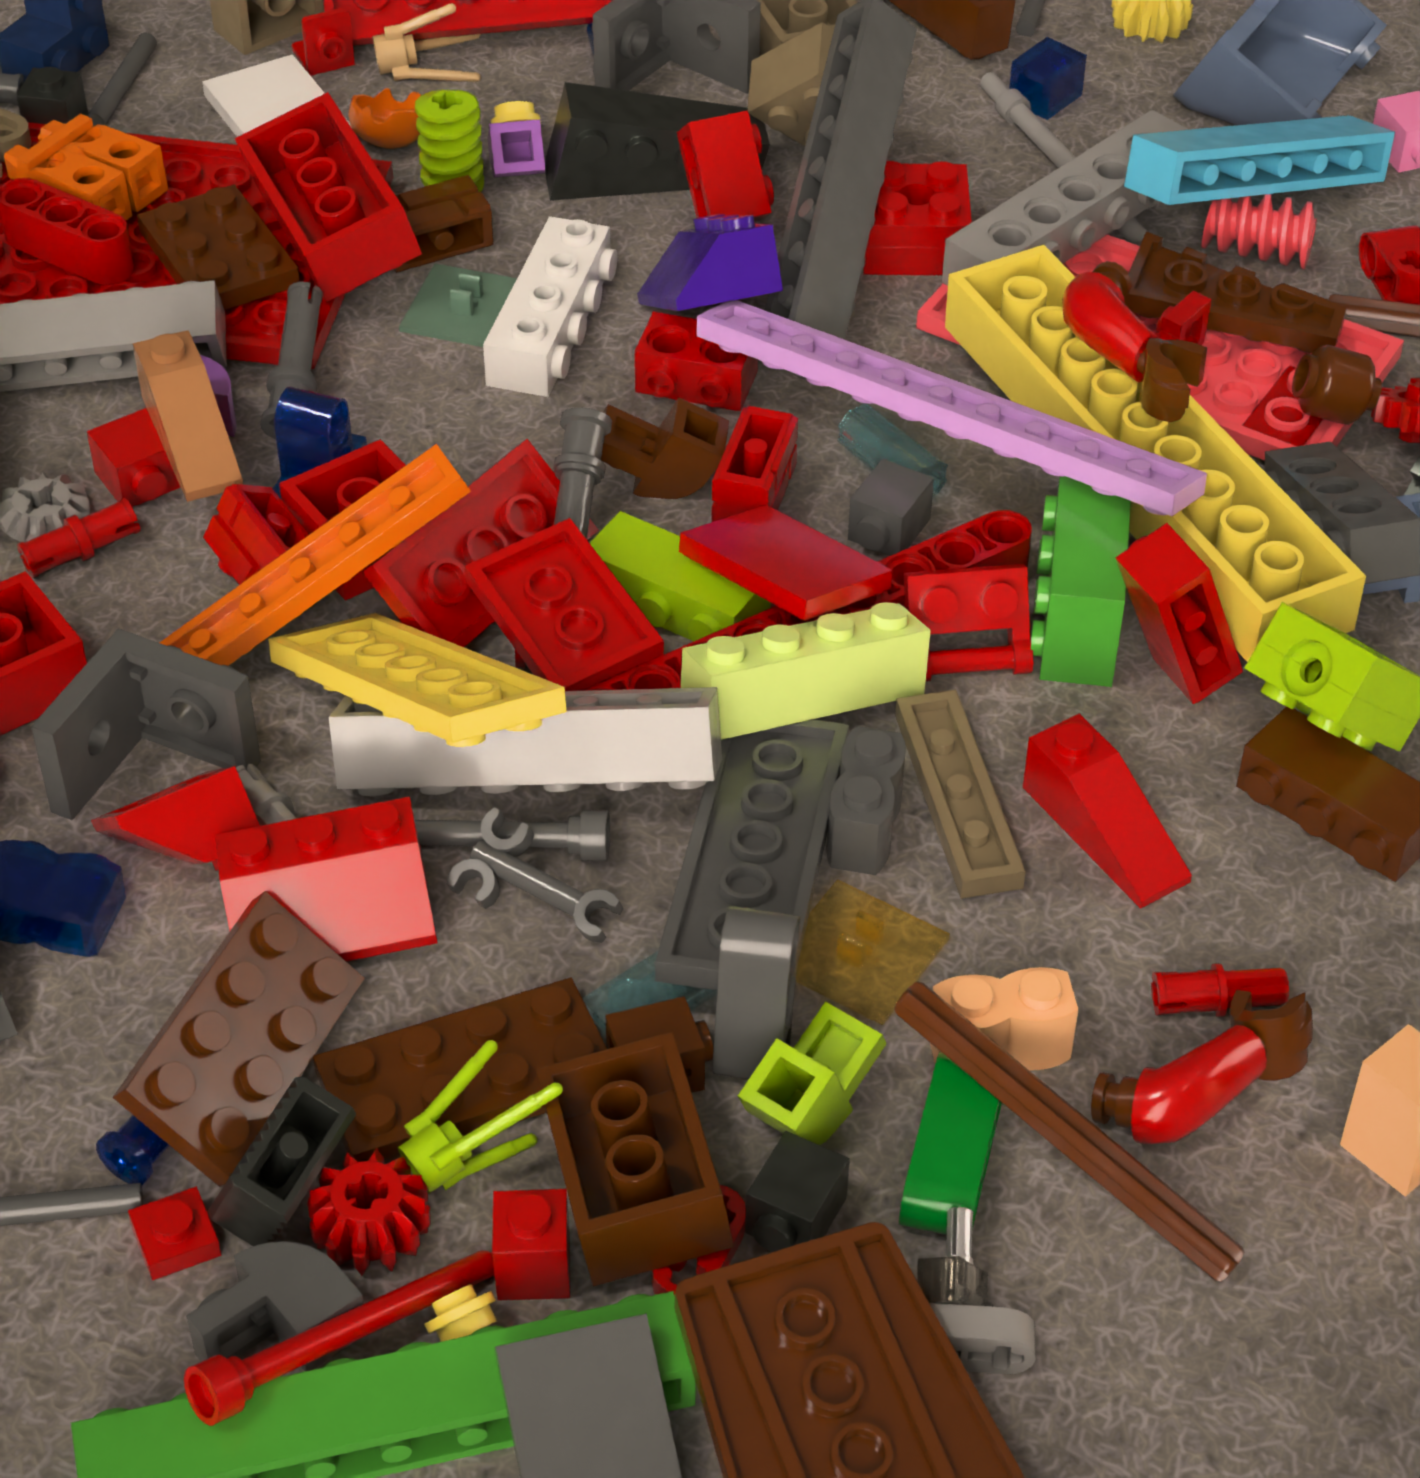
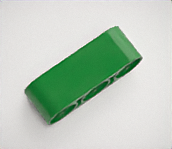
[899,1051,1002,1235]

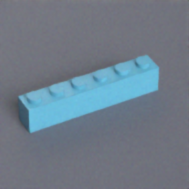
[1124,115,1395,205]

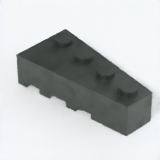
[545,82,770,201]

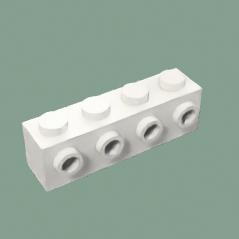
[483,216,618,397]

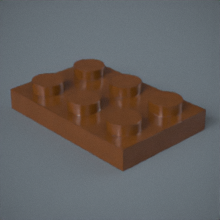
[137,184,300,310]

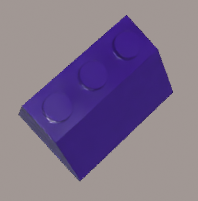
[637,214,783,311]

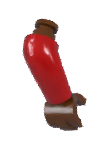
[1062,261,1207,422]
[1091,990,1313,1144]

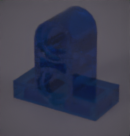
[273,387,367,499]

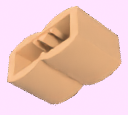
[930,967,1079,1070]

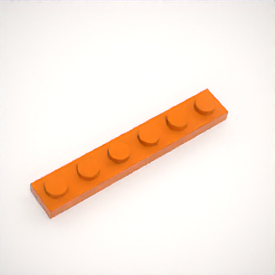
[159,444,471,666]

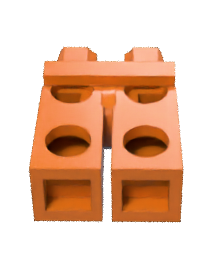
[4,114,168,220]

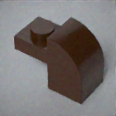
[601,398,729,499]

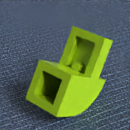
[738,1001,887,1145]

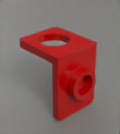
[292,7,355,76]

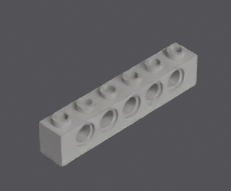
[942,110,1189,286]

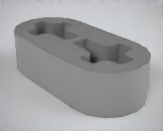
[929,1303,1036,1374]

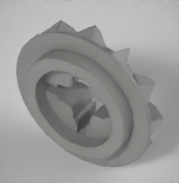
[0,472,91,542]

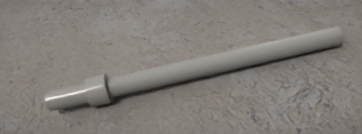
[980,72,1148,246]

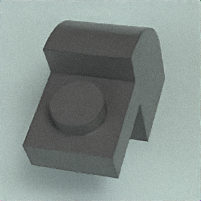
[186,1242,364,1372]

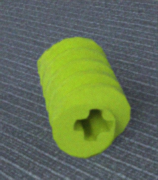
[415,90,485,192]

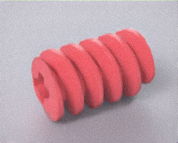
[1201,194,1317,270]

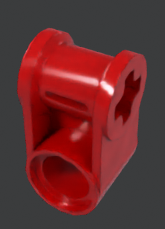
[1359,225,1420,305]

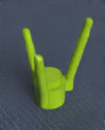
[397,1040,563,1194]

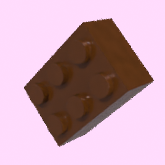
[536,1031,734,1287]

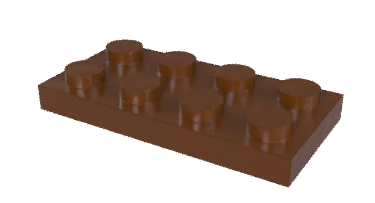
[112,891,365,1187]
[313,977,607,1164]

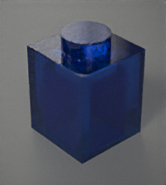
[1009,37,1087,120]

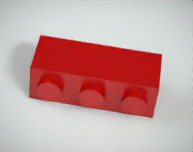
[1115,523,1243,704]

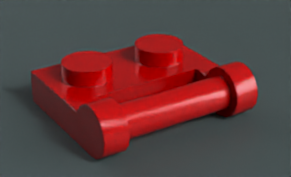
[903,564,1034,682]

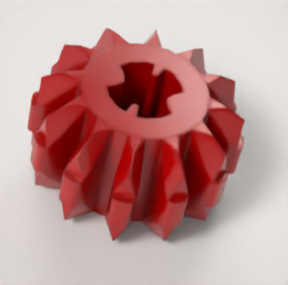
[307,1148,431,1276]

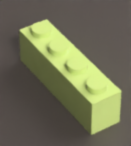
[681,602,931,740]

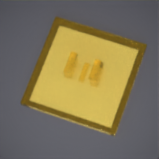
[796,879,950,1025]

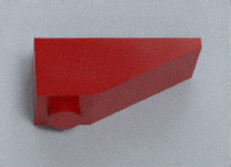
[1023,713,1192,909]

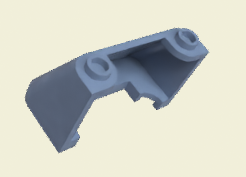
[1173,0,1387,125]

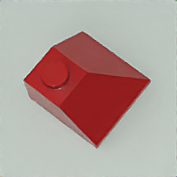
[91,766,260,871]

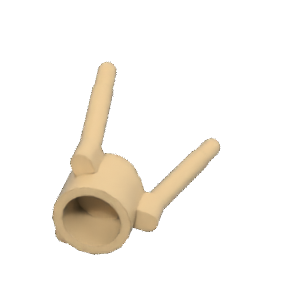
[373,3,481,82]

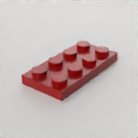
[362,439,599,647]

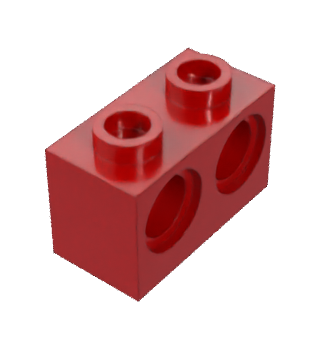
[634,311,758,412]

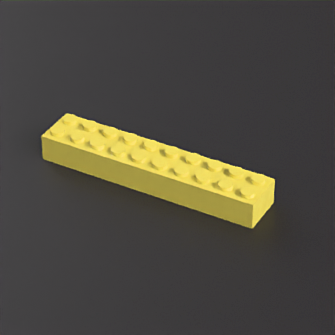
[945,245,1366,662]

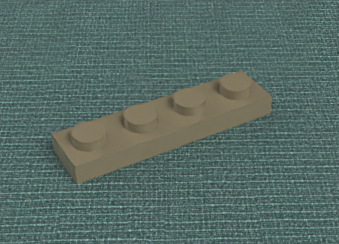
[895,689,1026,899]

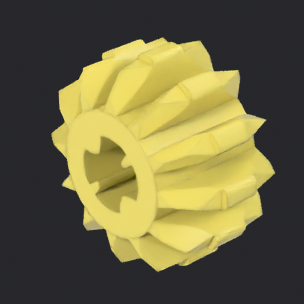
[1111,0,1193,43]

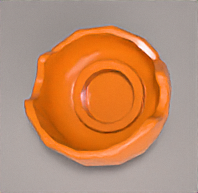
[348,88,421,149]

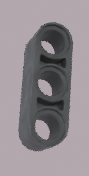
[713,905,800,1080]

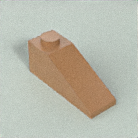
[133,330,243,502]

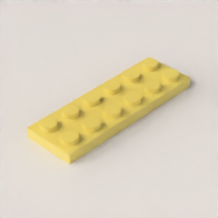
[268,613,567,747]

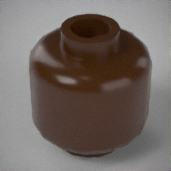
[1292,345,1382,425]

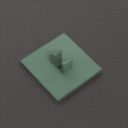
[399,264,517,347]

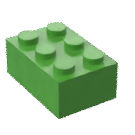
[1030,476,1131,687]

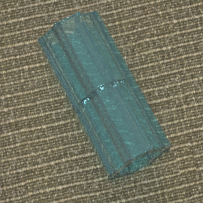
[837,403,948,497]

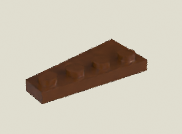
[1124,231,1347,353]

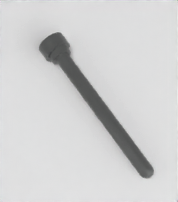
[415,810,610,861]

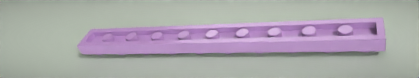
[697,300,1207,516]

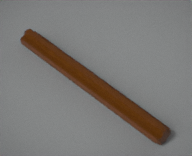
[894,981,1245,1282]

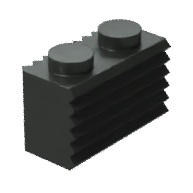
[208,1076,356,1246]

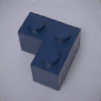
[0,0,109,81]

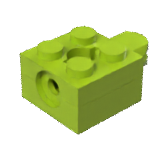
[1244,602,1420,752]

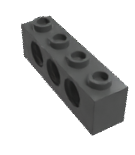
[1265,441,1420,584]

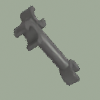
[447,807,624,943]

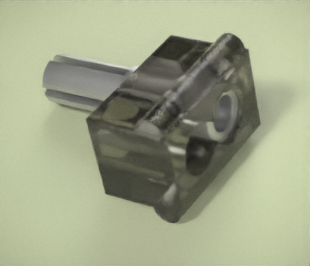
[917,1207,994,1307]

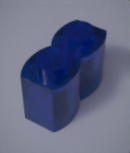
[0,840,126,957]

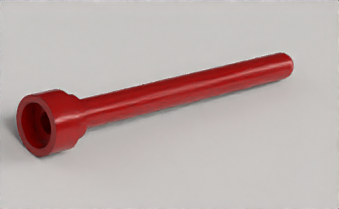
[184,1250,494,1426]

